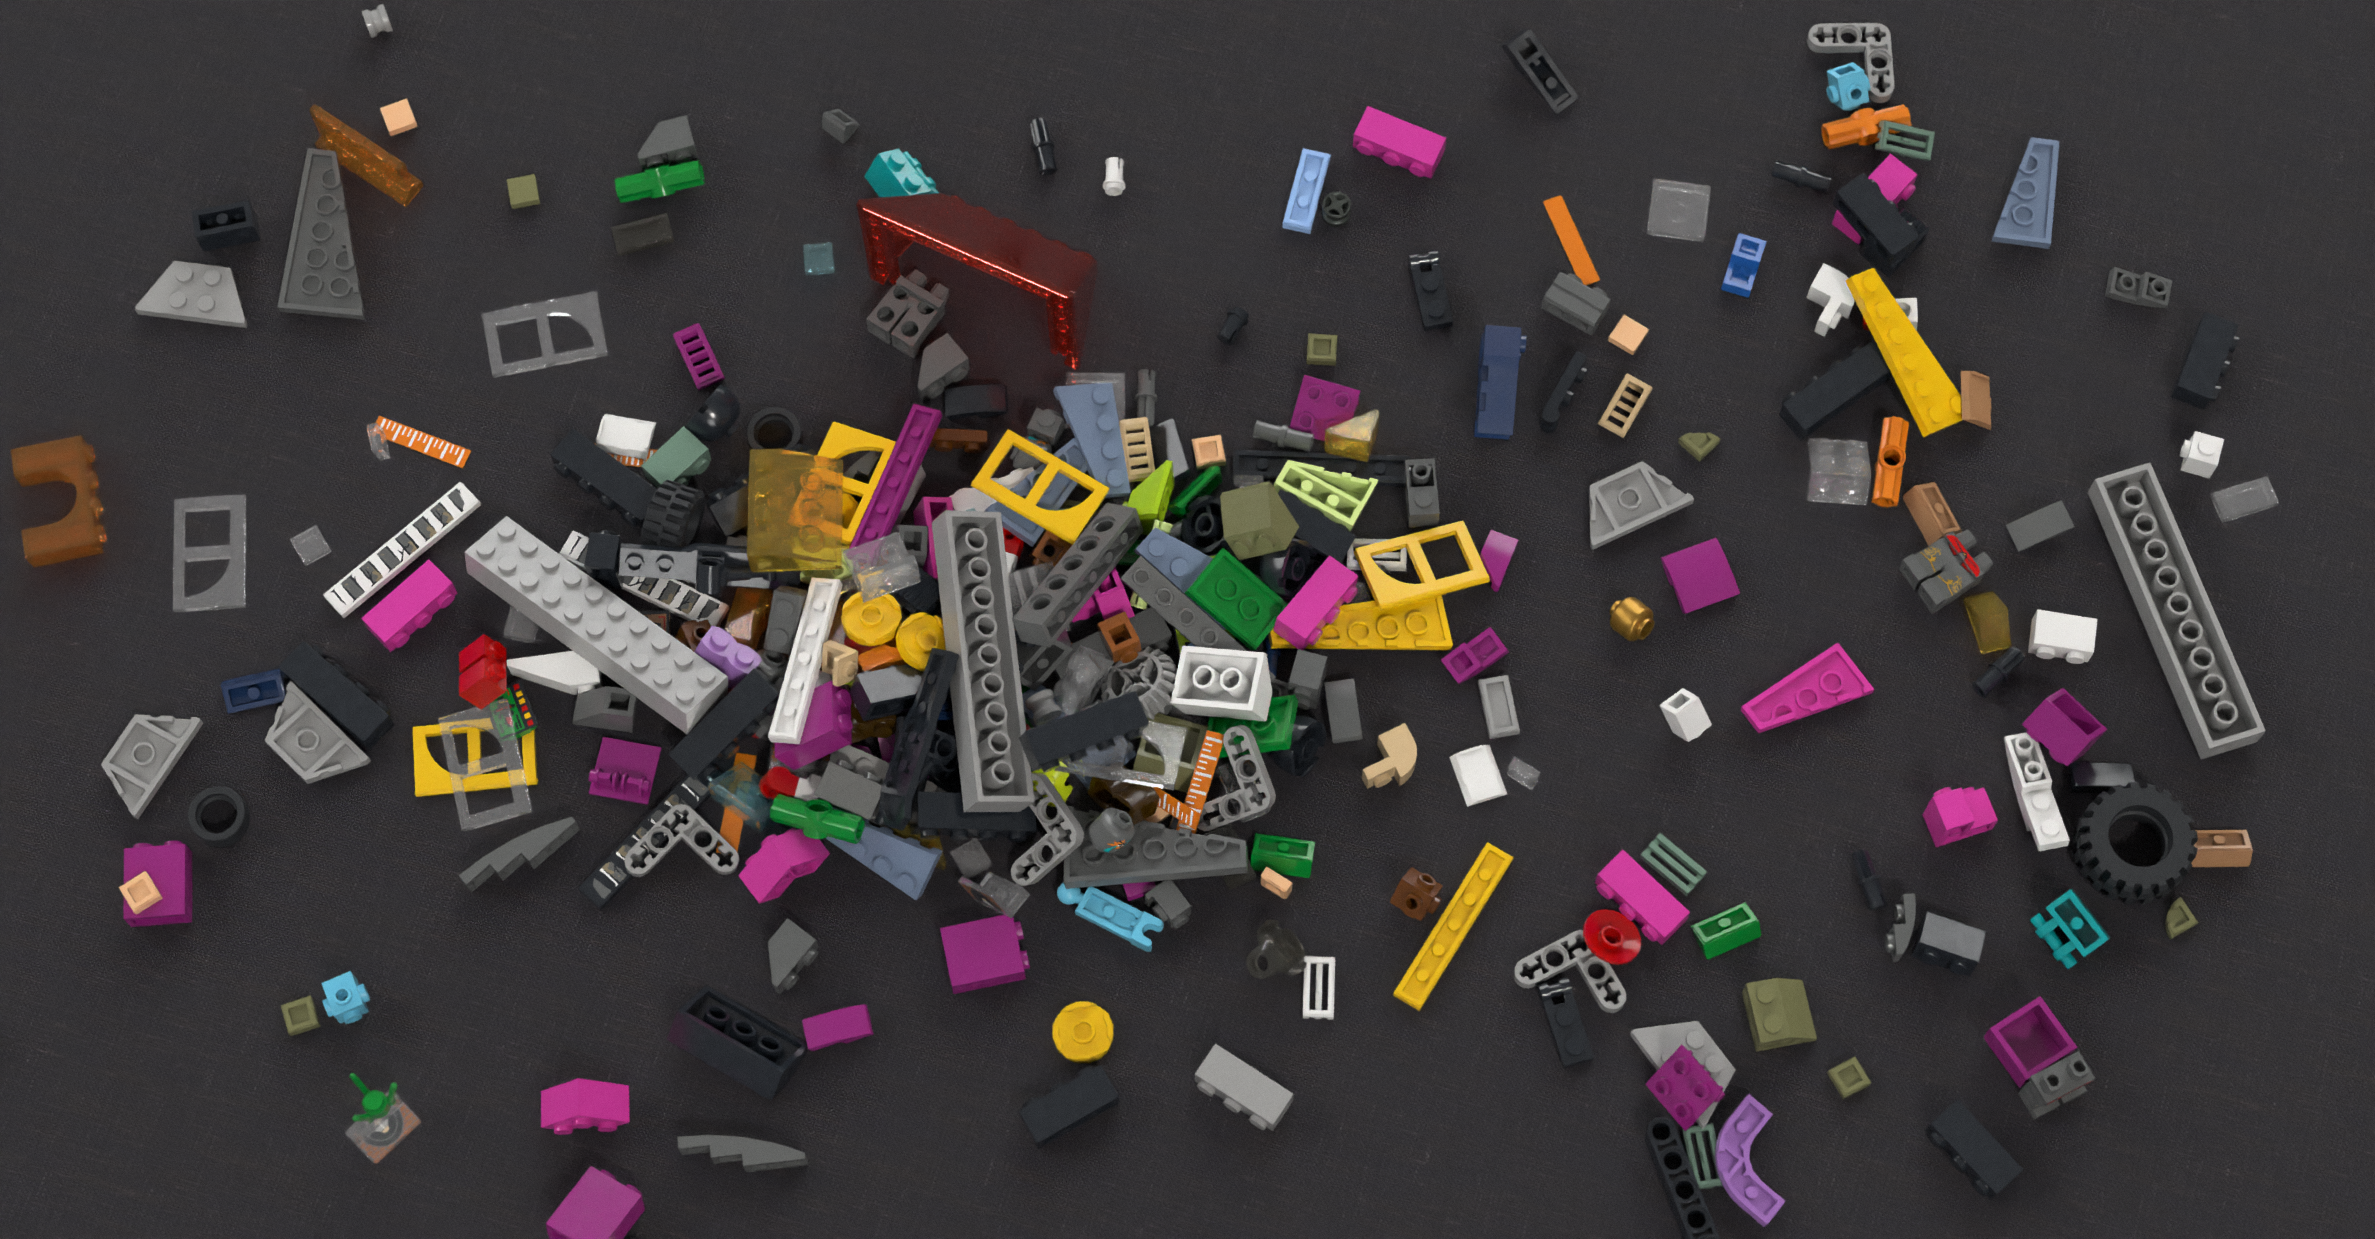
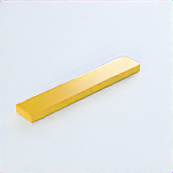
[1393,842,1513,1011]

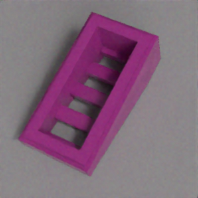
[673,323,725,391]

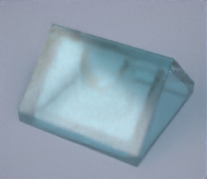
[708,762,774,833]

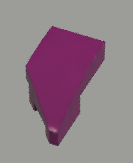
[1480,530,1518,592]

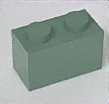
[641,426,712,488]

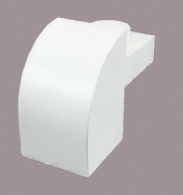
[1807,263,1855,337]

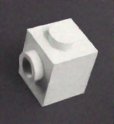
[2180,431,2224,478]
[1660,688,1712,742]

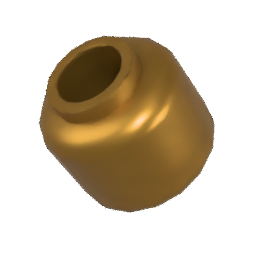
[1610,597,1655,641]

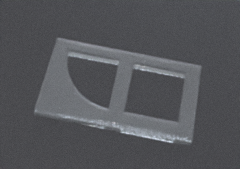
[481,291,608,378]
[173,494,246,612]
[438,699,533,832]
[1054,708,1188,790]

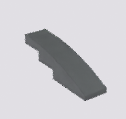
[459,817,580,892]
[677,1135,808,1173]

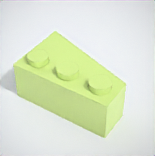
[1273,460,1378,532]

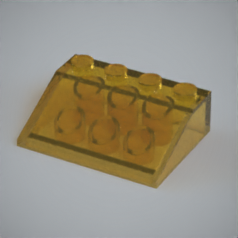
[747,449,843,572]

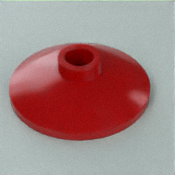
[1583,909,1641,965]

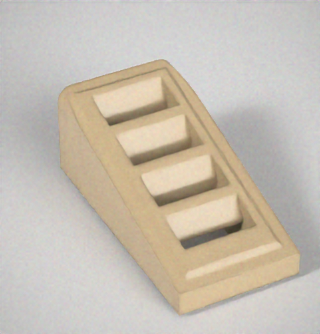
[1598,373,1653,438]
[1119,417,1155,482]

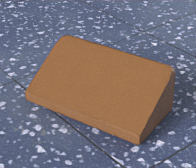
[1903,482,1962,546]
[2192,830,2253,867]

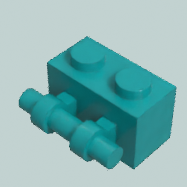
[864,149,940,219]
[2030,889,2111,969]

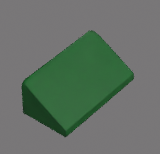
[1168,466,1222,520]
[1250,833,1315,878]
[1691,902,1761,959]

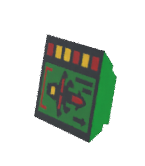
[486,679,538,743]

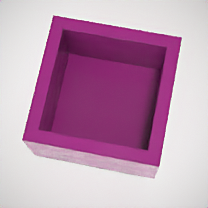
[2022,688,2108,766]
[1983,996,2077,1088]

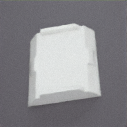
[596,414,656,460]
[1449,745,1507,807]

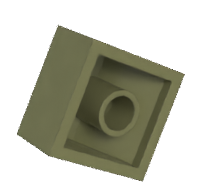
[1220,481,1299,560]
[1132,713,1207,793]
[1742,978,1817,1052]

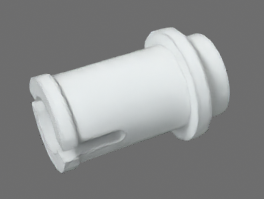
[1103,157,1125,196]

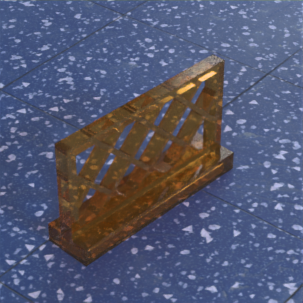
[309,104,424,207]

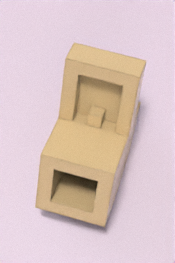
[1362,723,1417,789]

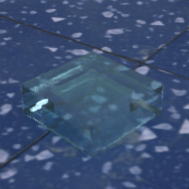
[803,243,835,275]

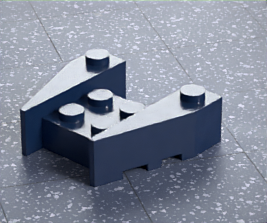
[1474,325,1526,440]

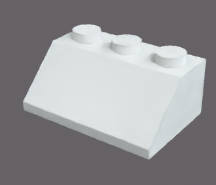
[1170,646,1272,721]

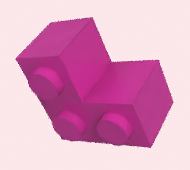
[1072,567,1135,622]
[1922,787,1998,847]
[738,828,830,904]
[541,1078,629,1135]

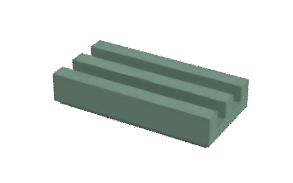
[1875,120,1935,161]
[1640,833,1707,896]
[1681,1123,1723,1189]

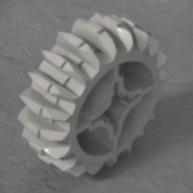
[1100,646,1177,720]

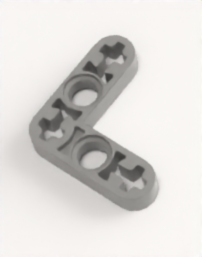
[1806,23,1894,103]
[1197,725,1276,831]
[1011,772,1084,886]
[624,804,739,877]
[1514,930,1626,1013]

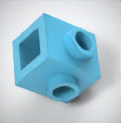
[1827,62,1871,111]
[322,971,370,1024]

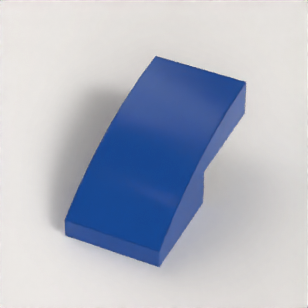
[1721,233,1766,298]

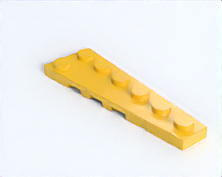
[1845,268,1963,437]
[1268,595,1453,650]

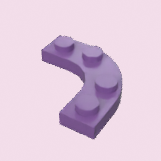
[1715,1094,1785,1227]

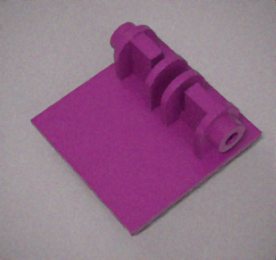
[1290,375,1360,447]
[589,737,662,805]
[1645,1044,1725,1131]

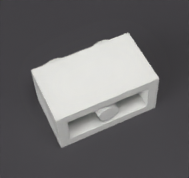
[2028,609,2097,664]

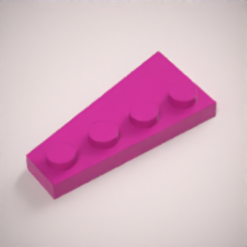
[1741,643,1874,734]

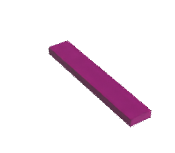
[846,404,943,568]

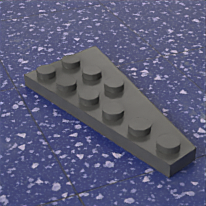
[277,148,365,320]

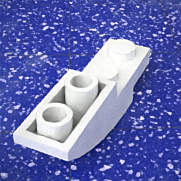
[2004,732,2069,852]

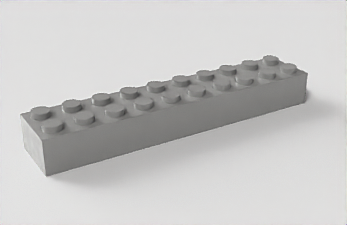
[2088,463,2266,759]
[932,510,1035,812]
[464,516,728,735]

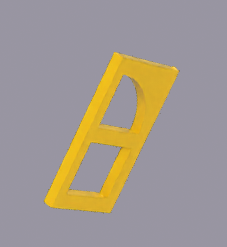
[786,422,896,545]
[971,429,1110,545]
[1354,521,1490,611]
[413,719,538,797]

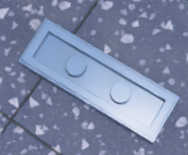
[1282,148,1331,234]

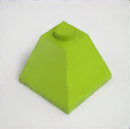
[1122,460,1174,535]

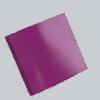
[1660,538,1740,614]

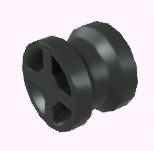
[1322,192,1351,227]

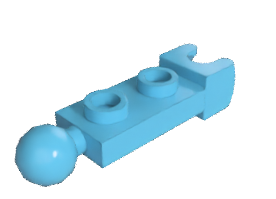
[1057,882,1164,952]

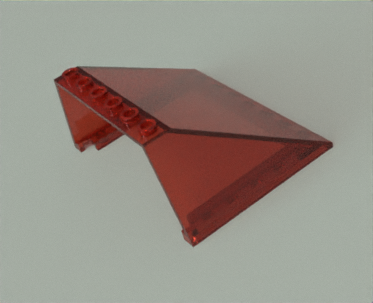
[856,193,1097,370]

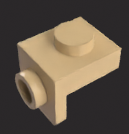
[822,640,858,687]

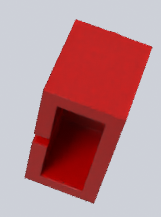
[459,634,506,710]

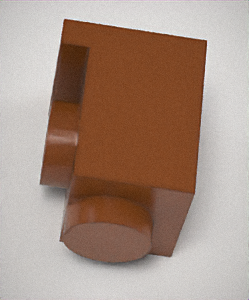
[1029,529,1072,573]
[1098,611,1142,663]

